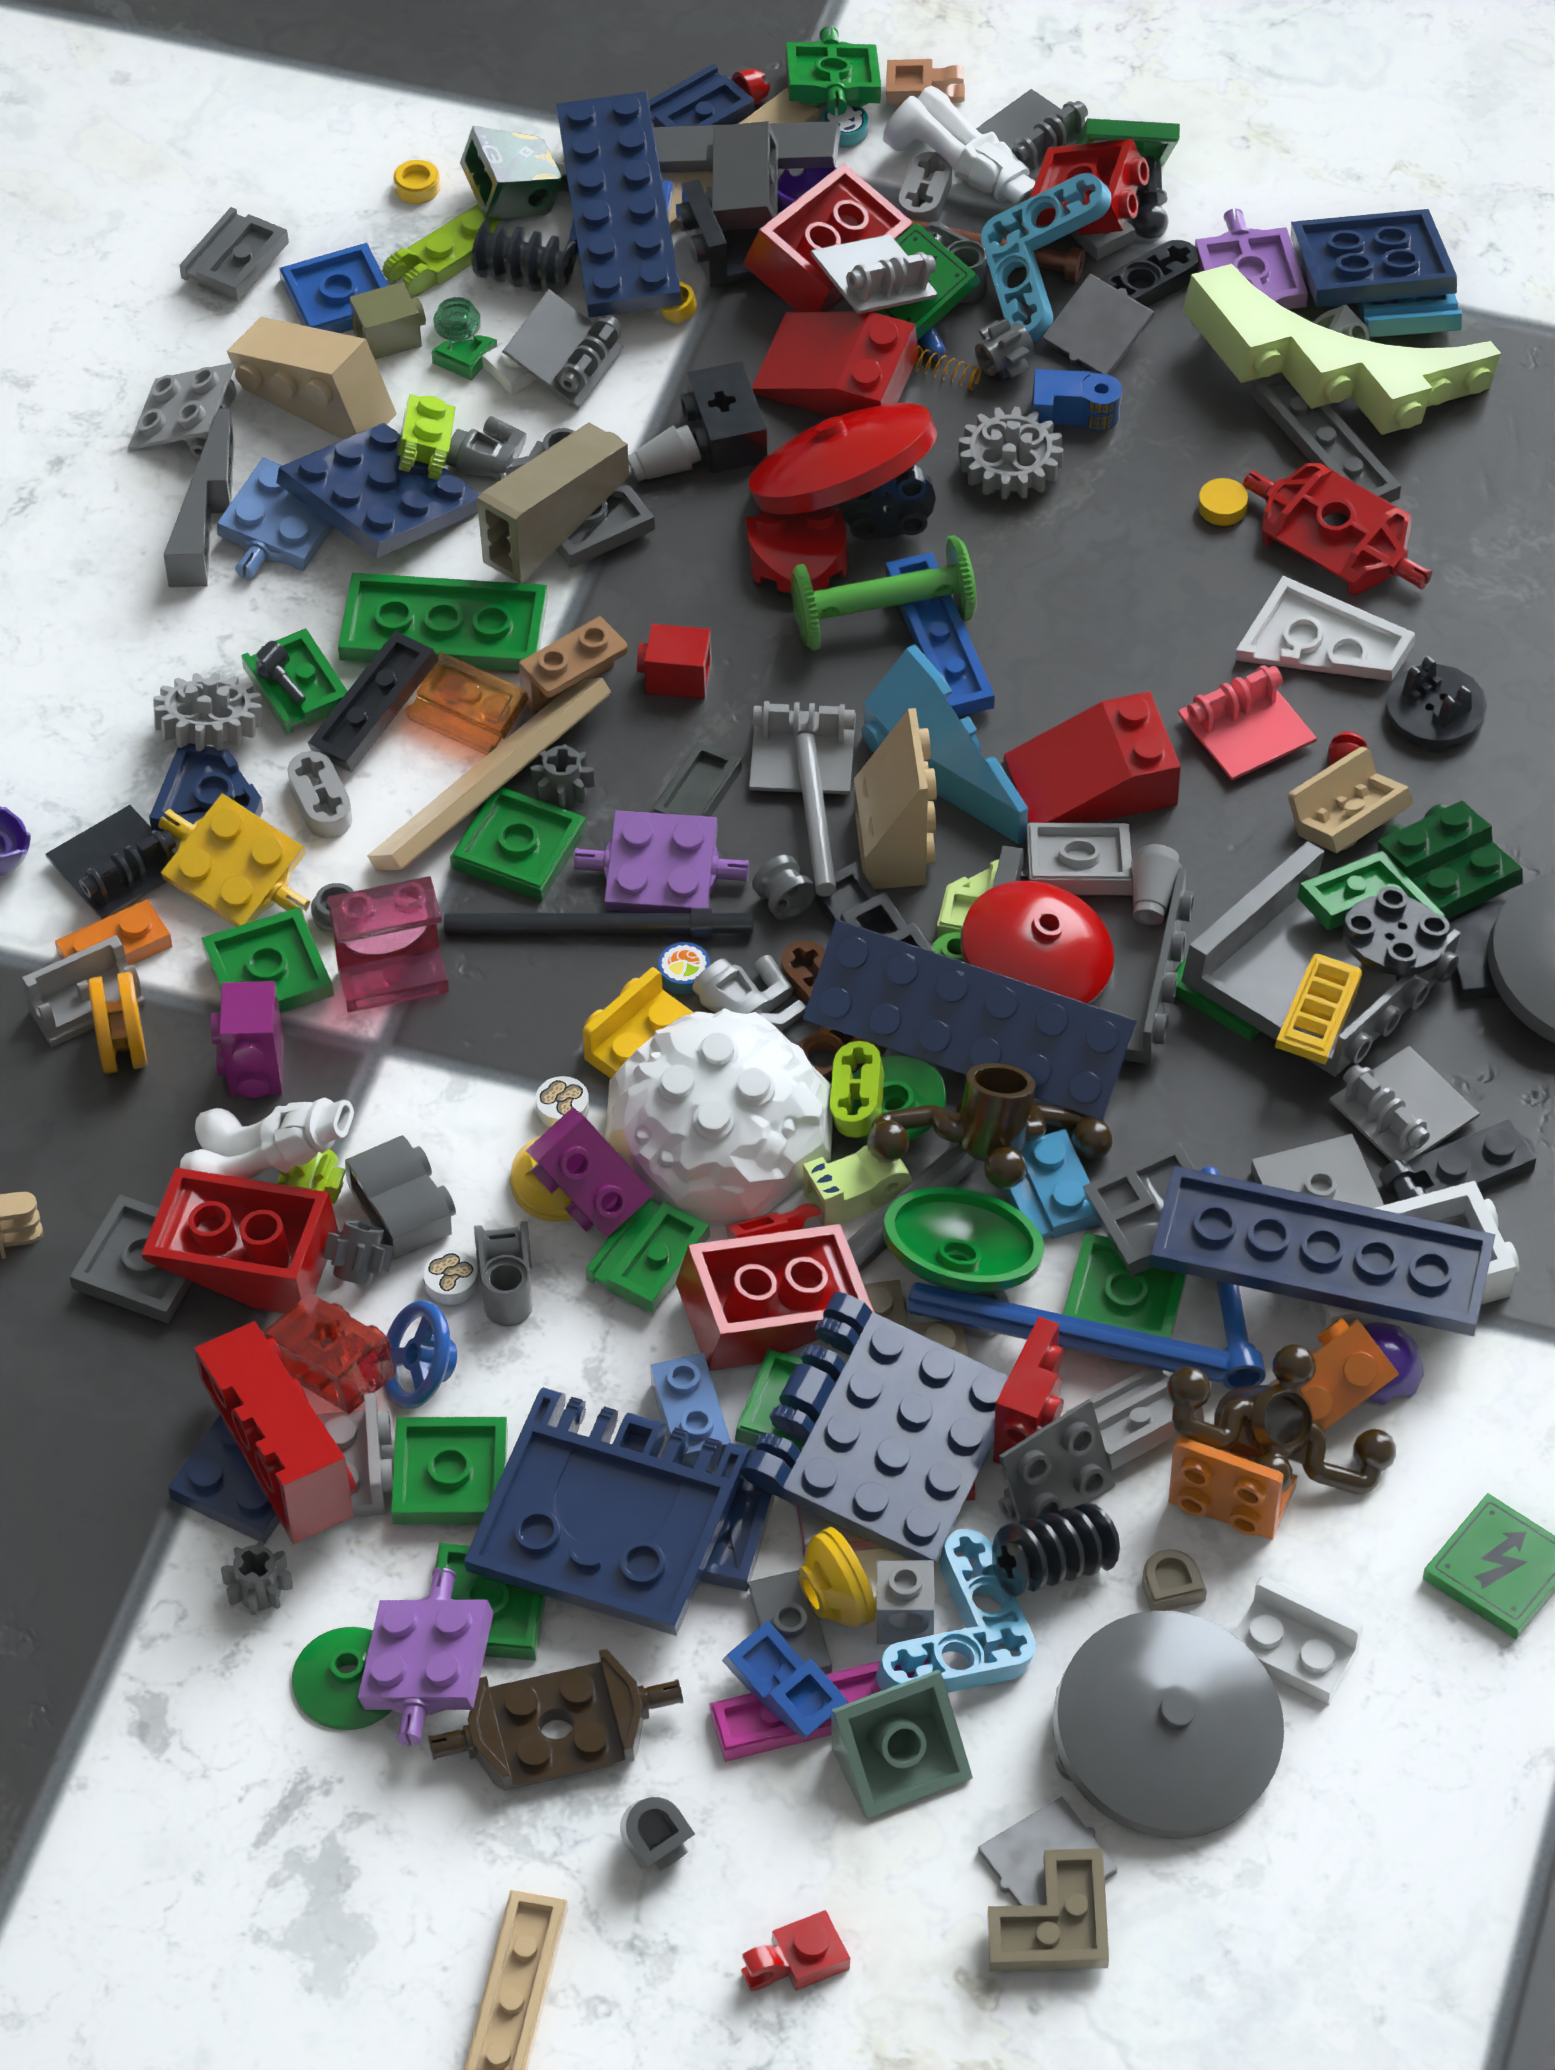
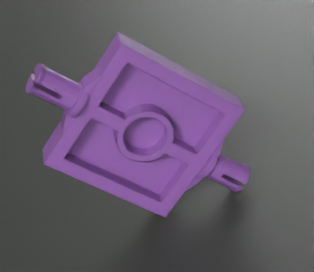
[1195,208,1308,309]
[574,810,749,913]
[358,1568,493,1746]

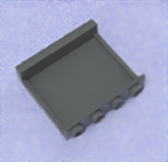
[1181,841,1461,1077]
[993,846,1195,1064]

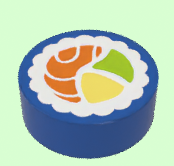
[658,942,710,995]

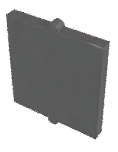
[1042,273,1154,375]
[978,1796,1117,1906]

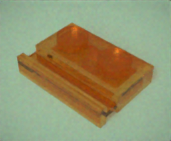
[405,652,529,755]

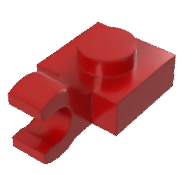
[725,1203,822,1239]
[741,1910,851,1991]

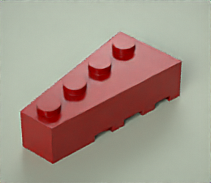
[194,1321,357,1544]

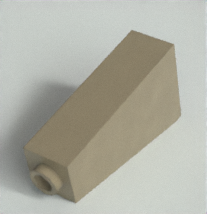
[477,423,629,583]

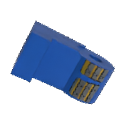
[1032,369,1122,431]

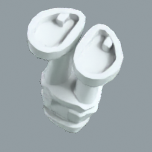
[883,86,1035,205]
[180,1098,354,1179]

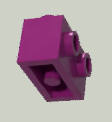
[211,981,284,1098]
[525,1107,654,1238]

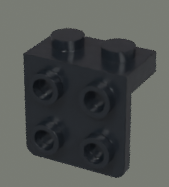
[676,179,779,287]

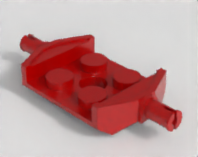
[1242,463,1432,596]

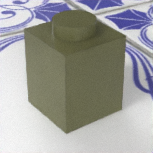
[349,281,426,360]

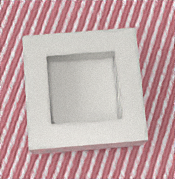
[482,339,538,395]

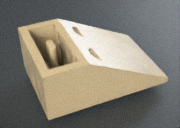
[854,708,937,889]

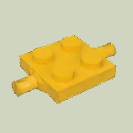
[158,793,310,927]

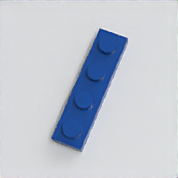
[886,552,995,717]

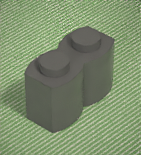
[345,1135,456,1260]

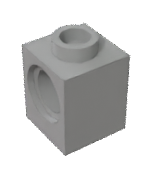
[876,1560,934,1644]

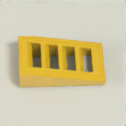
[1275,954,1362,1064]

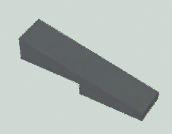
[163,409,235,587]

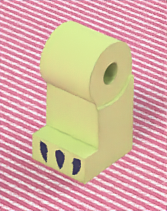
[803,1145,912,1226]

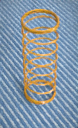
[915,346,981,391]

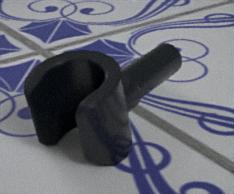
[256,641,306,705]

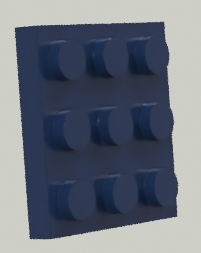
[1290,209,1458,308]
[276,423,480,559]

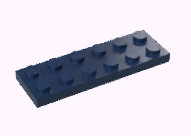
[556,91,682,318]
[803,919,1137,1121]
[1149,1165,1496,1337]

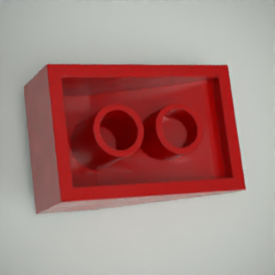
[743,163,913,312]
[752,311,918,417]
[1003,691,1181,824]
[141,1167,338,1317]
[675,1224,874,1371]

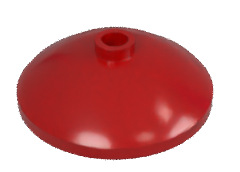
[960,881,1114,1004]

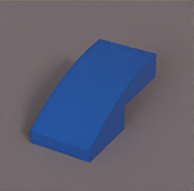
[722,1620,848,1739]

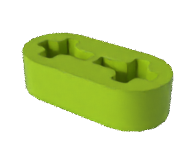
[830,1041,885,1138]

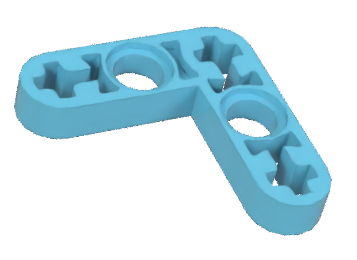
[981,173,1111,341]
[876,1529,1036,1693]

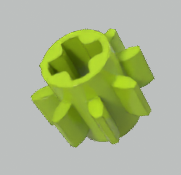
[277,1149,346,1204]

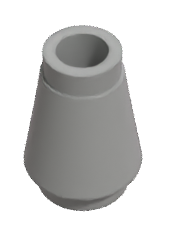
[628,425,701,483]
[1131,844,1183,925]

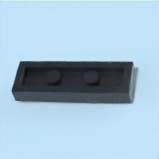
[308,631,439,773]

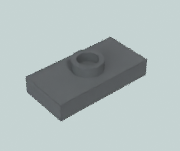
[749,1570,832,1674]

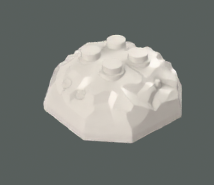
[605,1008,833,1225]

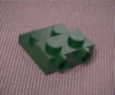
[1377,800,1523,920]

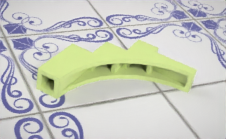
[1183,264,1501,435]

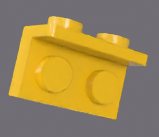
[582,967,694,1079]

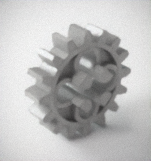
[958,407,1063,499]
[153,673,262,751]

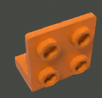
[1168,1436,1298,1540]

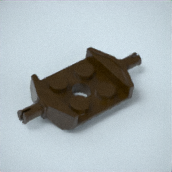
[428,1649,683,1791]

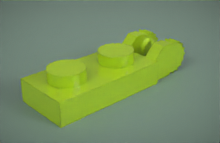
[381,204,510,297]
[397,394,456,480]

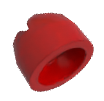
[731,69,770,105]
[1327,731,1368,766]

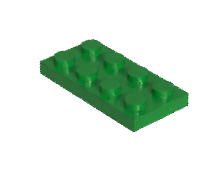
[338,573,548,672]

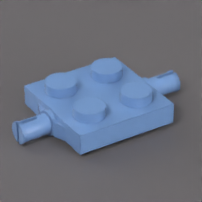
[217,457,334,580]

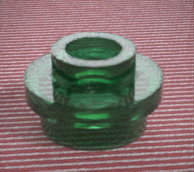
[433,297,481,341]

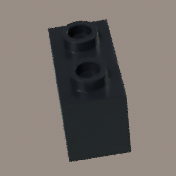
[680,361,768,473]

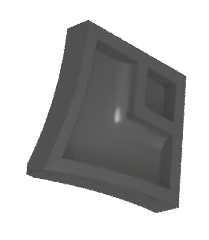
[1083,1143,1196,1276]

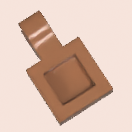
[886,59,965,105]

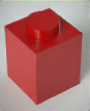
[637,624,712,699]

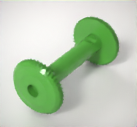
[791,535,977,650]

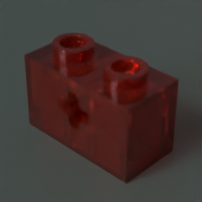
[263,1292,396,1414]

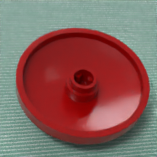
[748,403,937,515]

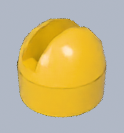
[659,282,697,324]

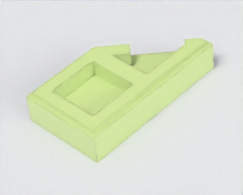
[937,859,999,937]

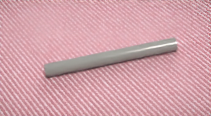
[795,732,836,896]

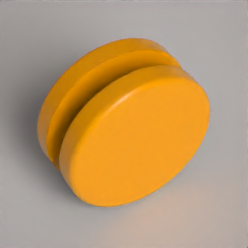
[88,972,147,1074]

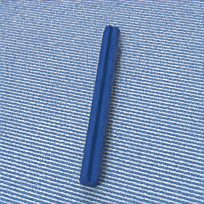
[907,1282,1230,1383]

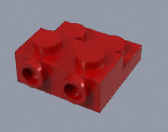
[1030,139,1149,235]
[993,1316,1065,1465]

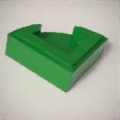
[431,335,497,381]

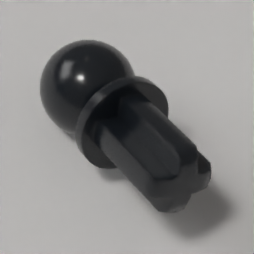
[1132,156,1169,239]

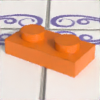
[55,899,173,966]

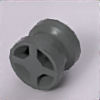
[752,855,817,920]

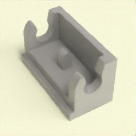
[22,935,145,1048]

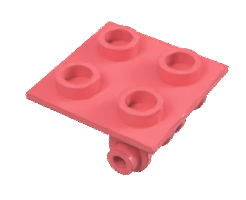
[1178,665,1317,781]

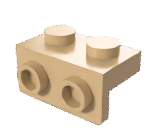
[1288,747,1413,853]

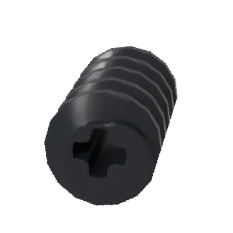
[471,219,577,295]
[992,1503,1120,1597]

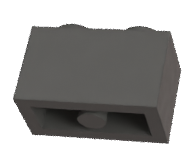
[705,121,778,231]

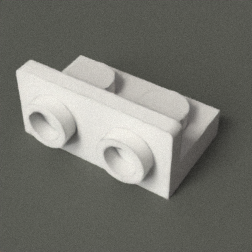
[1233,1576,1363,1705]

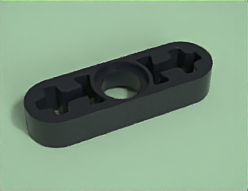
[1101,240,1199,307]

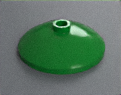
[882,1187,1044,1294]

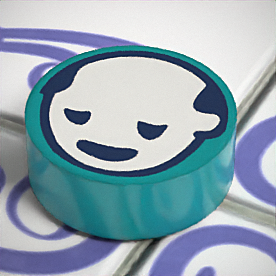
[822,105,868,146]

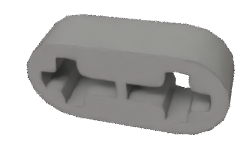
[898,151,952,223]
[287,751,352,838]

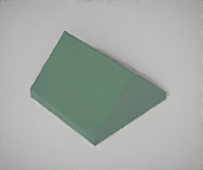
[831,1670,973,1819]

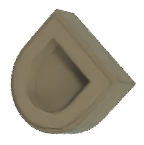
[1142,1549,1207,1611]

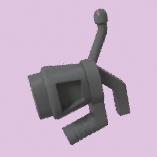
[445,416,543,481]

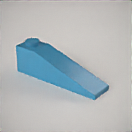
[861,644,1028,844]

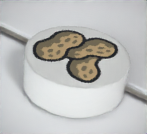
[536,1076,589,1127]
[423,1250,478,1305]

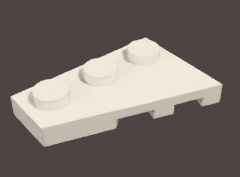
[1236,576,1415,681]

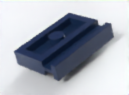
[649,64,755,127]

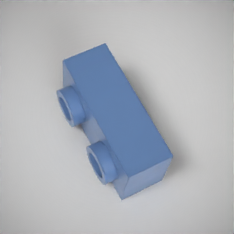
[650,1352,731,1468]

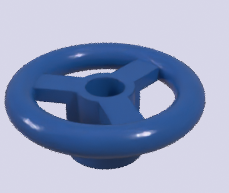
[381,1301,457,1409]

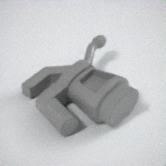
[692,955,807,1032]

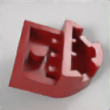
[745,508,848,593]

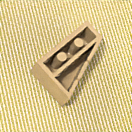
[226,317,397,440]

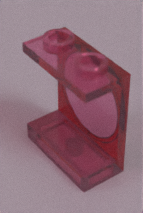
[327,876,449,1013]

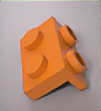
[1269,1317,1399,1431]

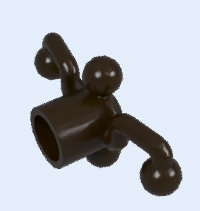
[867,1063,1114,1189]
[1167,1344,1396,1494]

